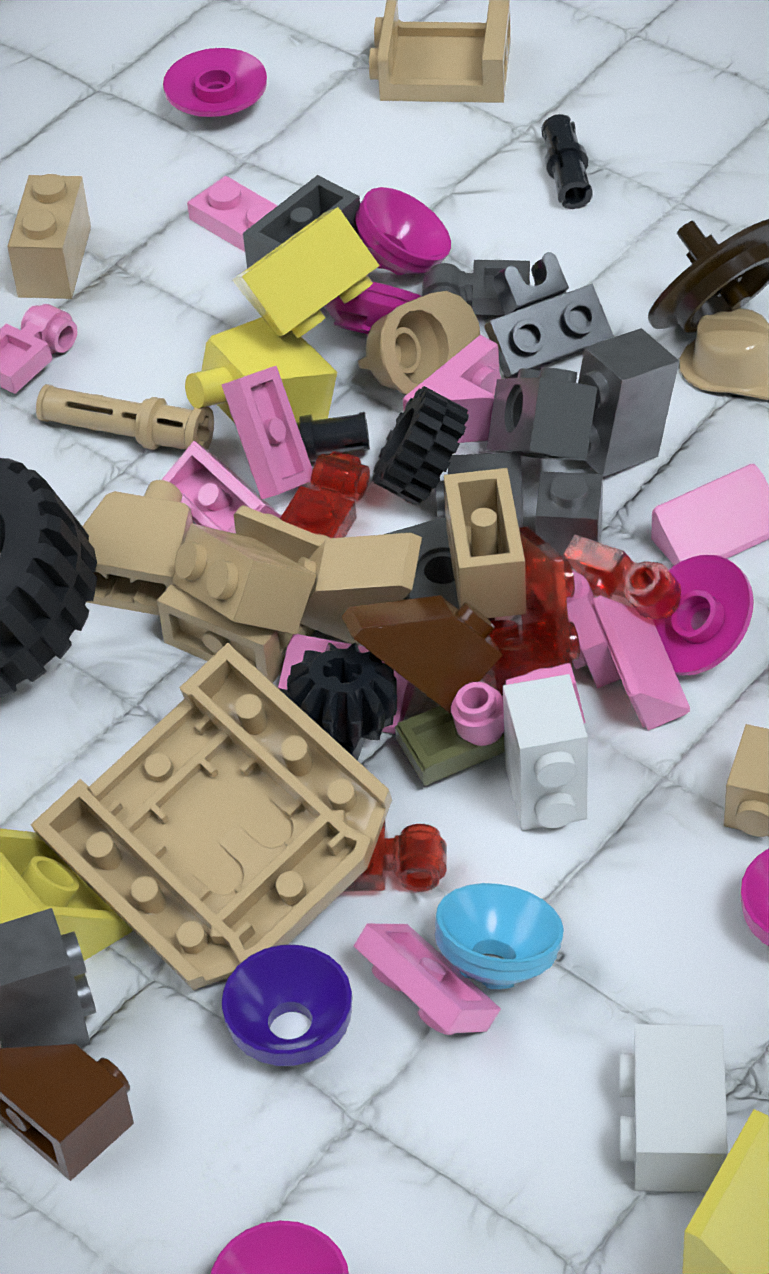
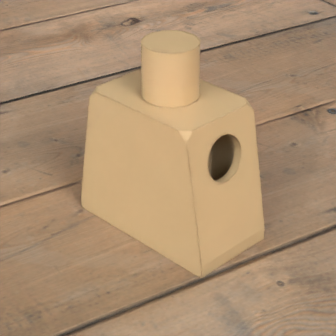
[83,480,193,615]

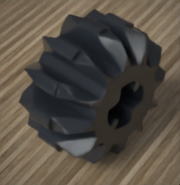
[287,642,397,749]

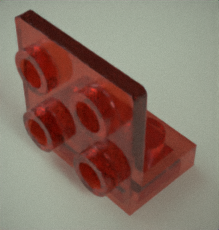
[482,526,580,696]

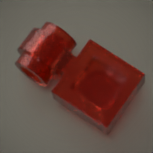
[280,451,370,538]
[563,535,681,619]
[343,821,447,892]

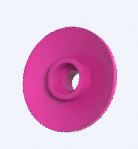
[163,48,267,117]
[641,555,754,676]

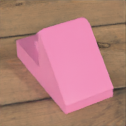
[403,335,501,443]

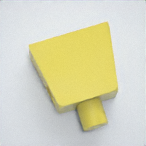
[185,317,337,423]

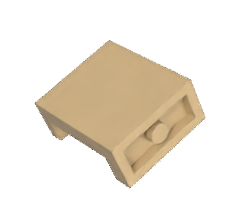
[369,0,511,103]
[157,505,330,683]

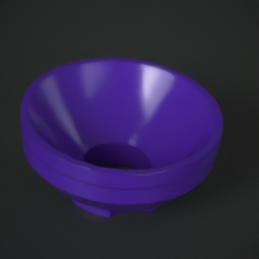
[222,945,353,1066]

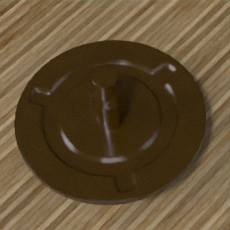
[648,219,769,333]

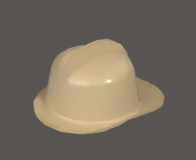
[358,291,480,395]
[679,308,769,400]

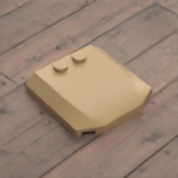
[30,643,392,990]

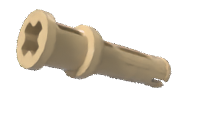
[36,384,214,450]

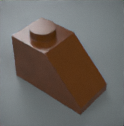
[341,595,503,714]
[0,1044,134,1181]

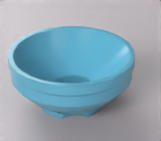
[434,883,564,989]

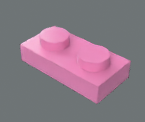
[187,176,277,252]
[222,366,316,499]
[354,923,501,1035]

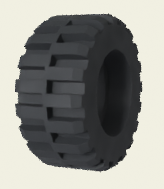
[0,458,97,698]

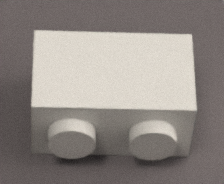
[503,674,588,831]
[620,1024,728,1192]

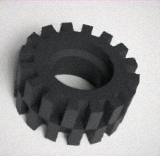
[372,386,469,506]

